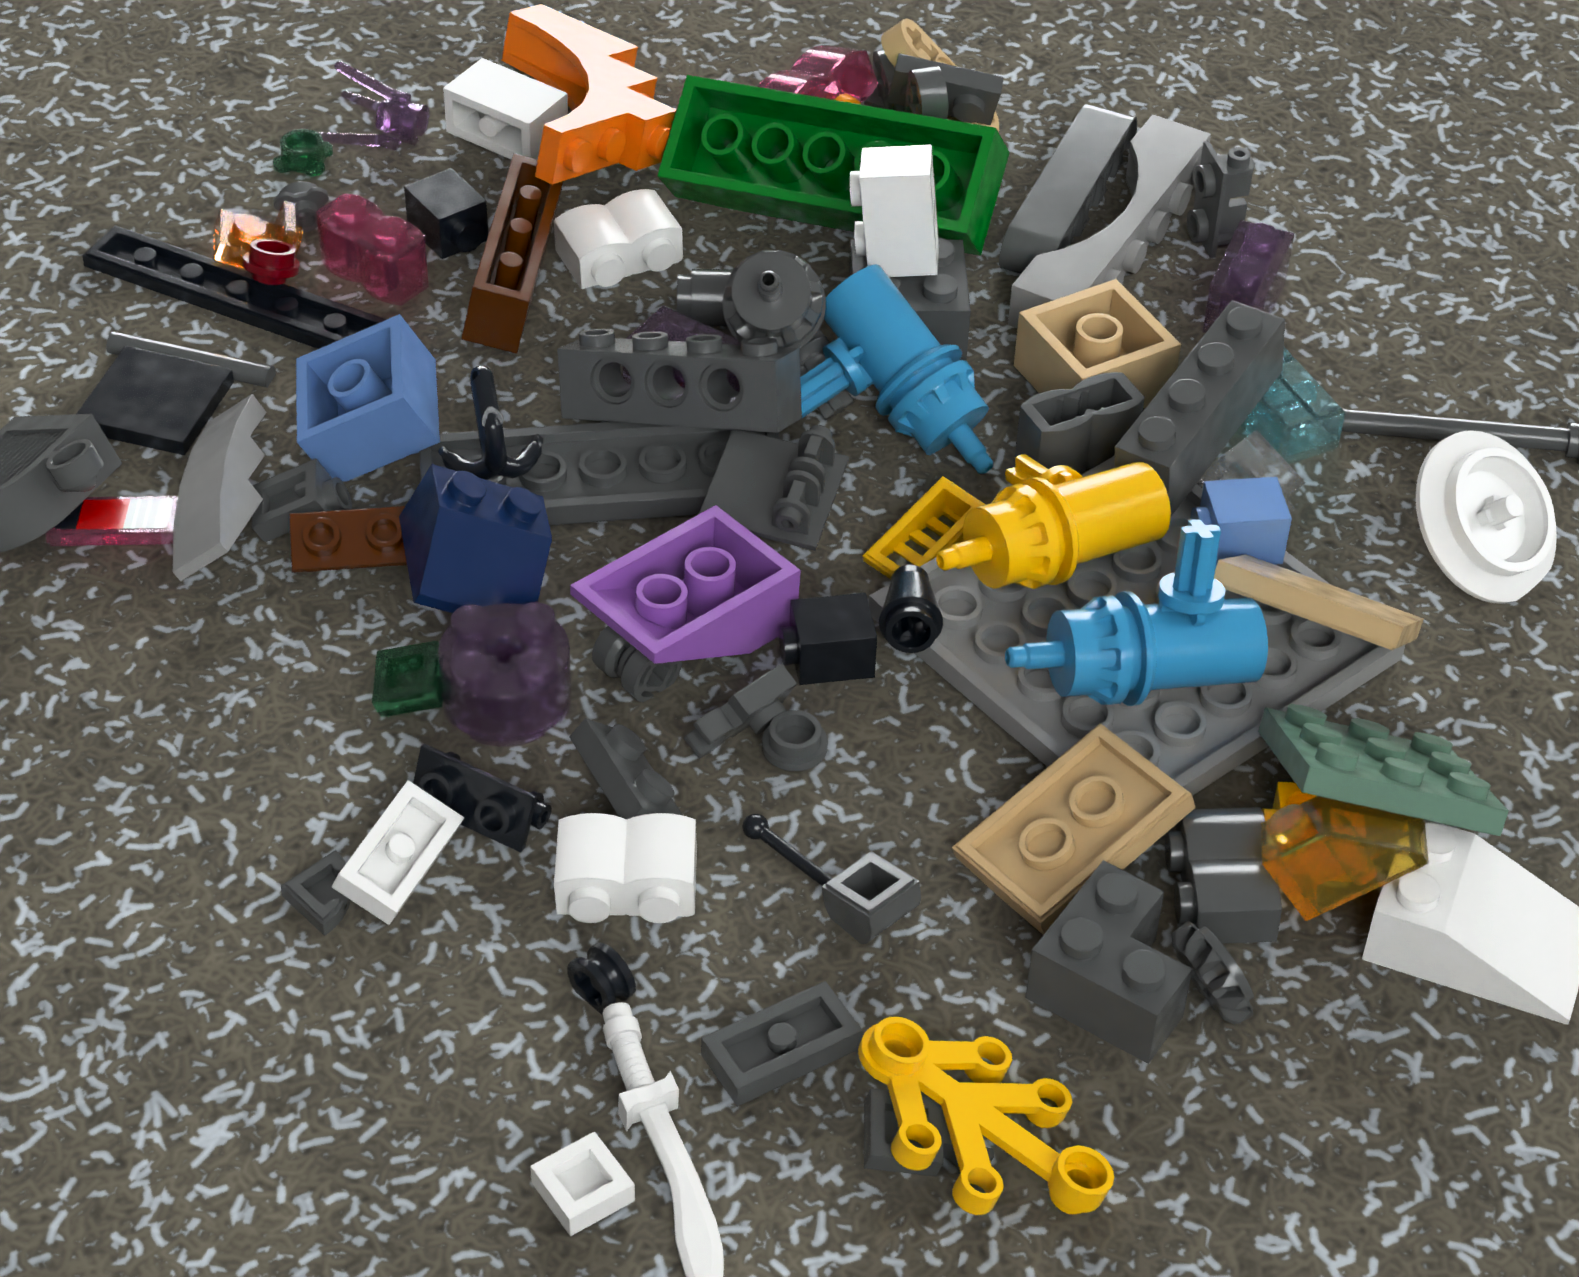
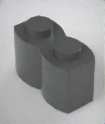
[1015,372,1145,474]
[1165,807,1282,944]

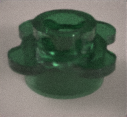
[273,129,333,176]

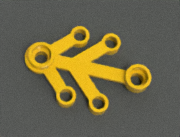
[858,1017,1114,1215]

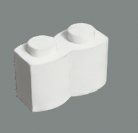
[554,189,683,289]
[554,813,697,923]

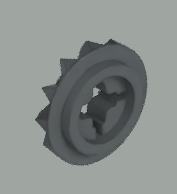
[1172,921,1254,1024]

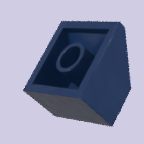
[399,464,552,630]

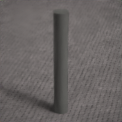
[106,331,276,387]

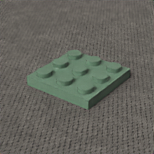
[1258,704,1509,837]

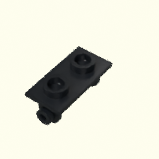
[413,744,552,853]

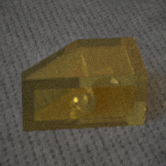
[1261,796,1429,921]

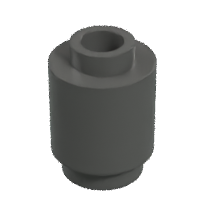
[677,269,733,326]

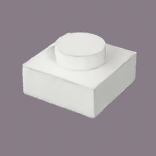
[530,1131,635,1236]

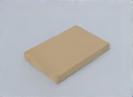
[1214,554,1424,650]
[952,723,1195,935]

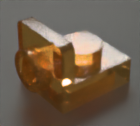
[213,201,303,268]

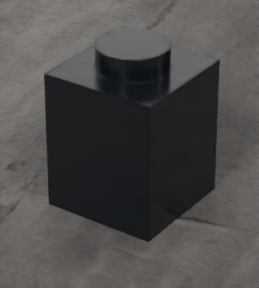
[404,168,489,259]
[779,593,877,685]

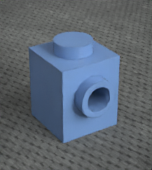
[1190,477,1292,569]

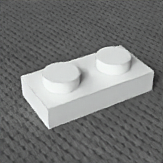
[332,780,464,925]

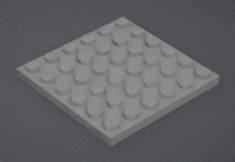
[869,456,1406,796]

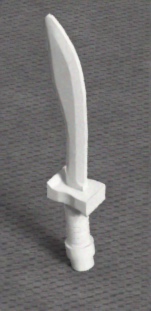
[603,1002,724,1277]

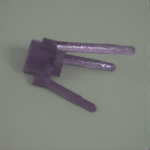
[293,61,430,151]

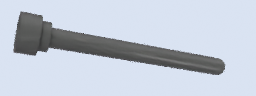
[1318,408,1579,464]

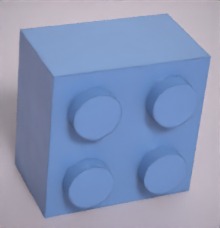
[296,314,440,482]

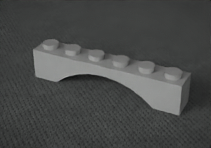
[1008,114,1211,328]

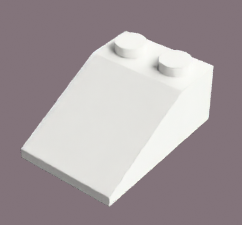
[1362,816,1579,1025]

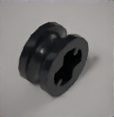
[567,943,636,1015]

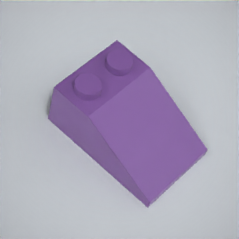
[570,505,801,664]

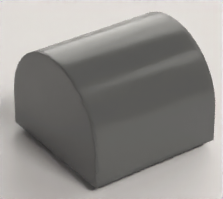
[822,851,921,944]

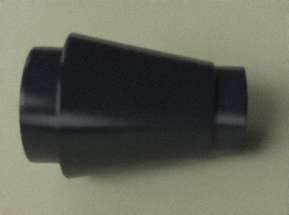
[879,565,943,653]

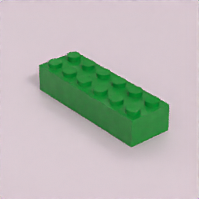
[657,75,1010,256]

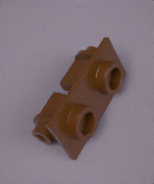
[289,506,407,573]

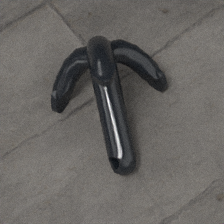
[438,365,543,480]

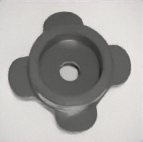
[273,181,331,232]

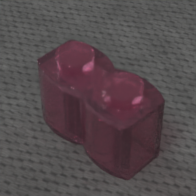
[757,45,878,103]
[316,193,429,306]

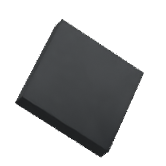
[77,346,234,456]

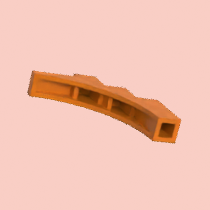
[502,4,677,185]

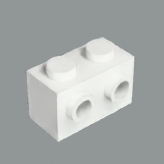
[443,58,568,159]
[850,145,939,277]

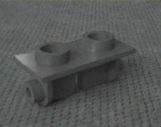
[1187,141,1255,258]

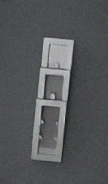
[173,394,267,582]

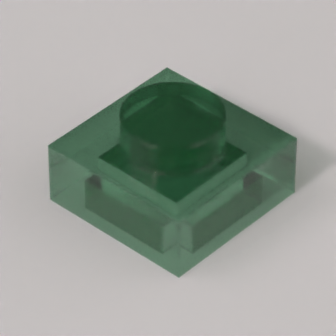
[372,640,447,717]

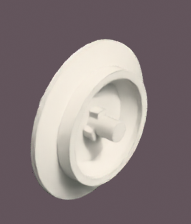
[1416,431,1557,604]

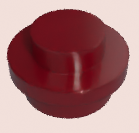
[242,239,300,285]

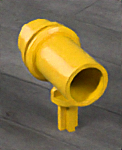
[936,454,1171,589]

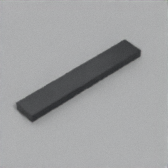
[82,225,387,349]

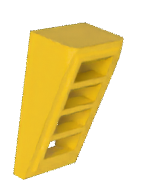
[862,476,986,579]

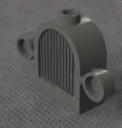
[0,414,122,552]

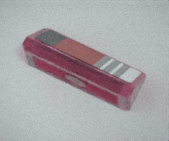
[46,496,178,546]

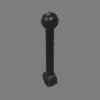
[742,814,833,886]

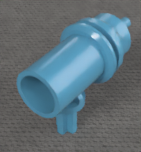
[800,264,993,474]
[1005,520,1268,706]

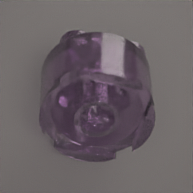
[438,602,572,746]

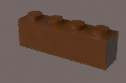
[461,153,564,354]

